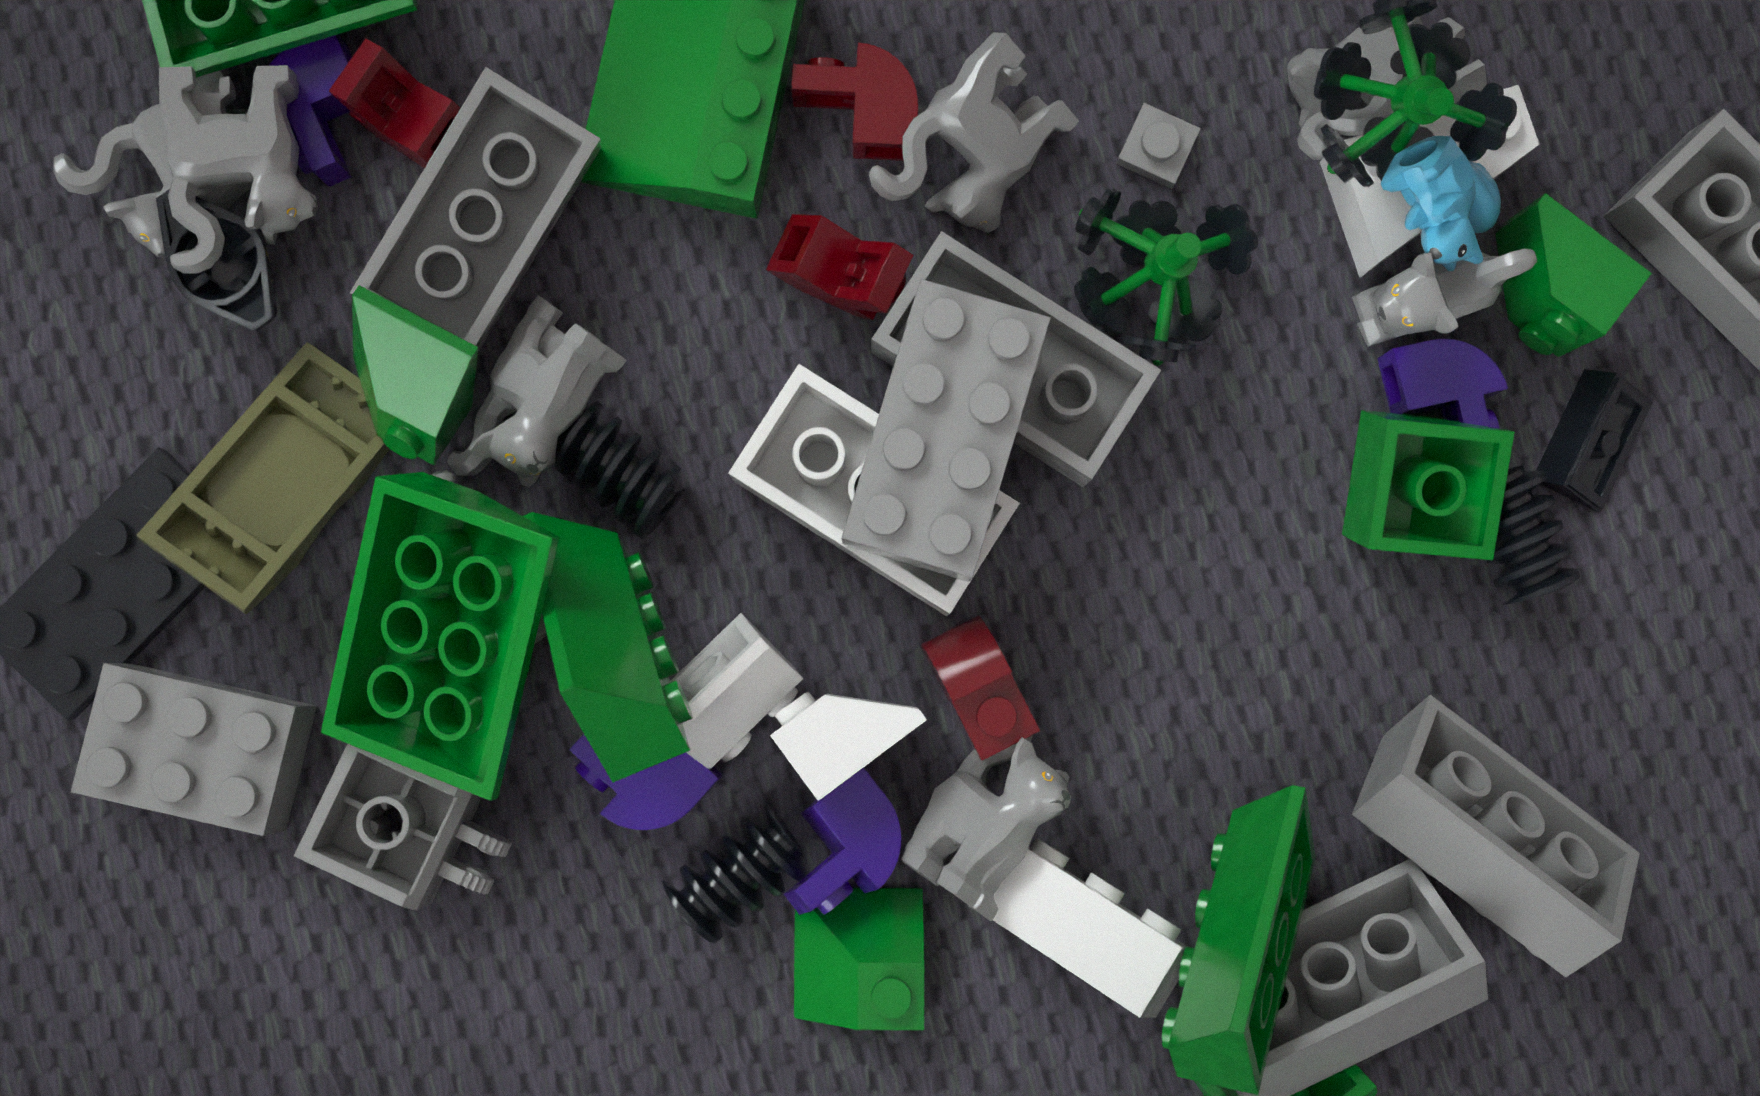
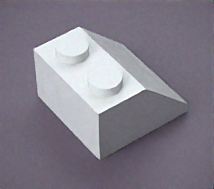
[670,613,803,770]
[770,691,927,801]

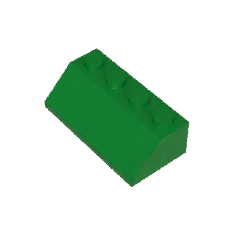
[142,0,417,78]
[523,512,693,782]
[1162,785,1316,1095]

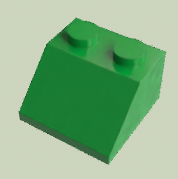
[1495,193,1652,357]
[1342,410,1515,560]

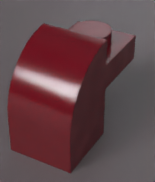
[329,38,461,168]
[791,42,918,161]
[766,214,914,320]
[920,615,1040,761]

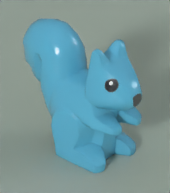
[1381,136,1501,271]

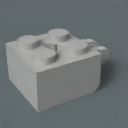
[294,744,512,911]

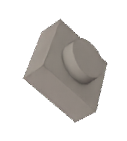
[1116,103,1201,189]

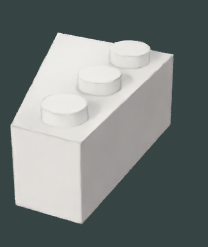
[1320,85,1539,278]
[993,838,1188,1018]

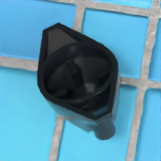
[156,189,277,331]

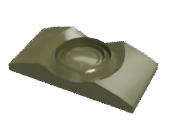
[136,342,389,615]

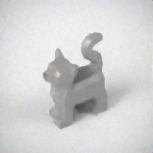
[1287,15,1487,160]
[869,32,1079,233]
[159,65,318,273]
[53,70,253,258]
[1352,249,1537,347]
[447,295,627,487]
[901,735,1071,921]

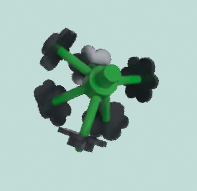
[1314,0,1517,188]
[1074,189,1258,366]

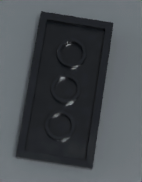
[0,447,206,720]

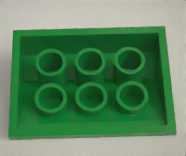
[581,0,805,219]
[321,472,559,801]

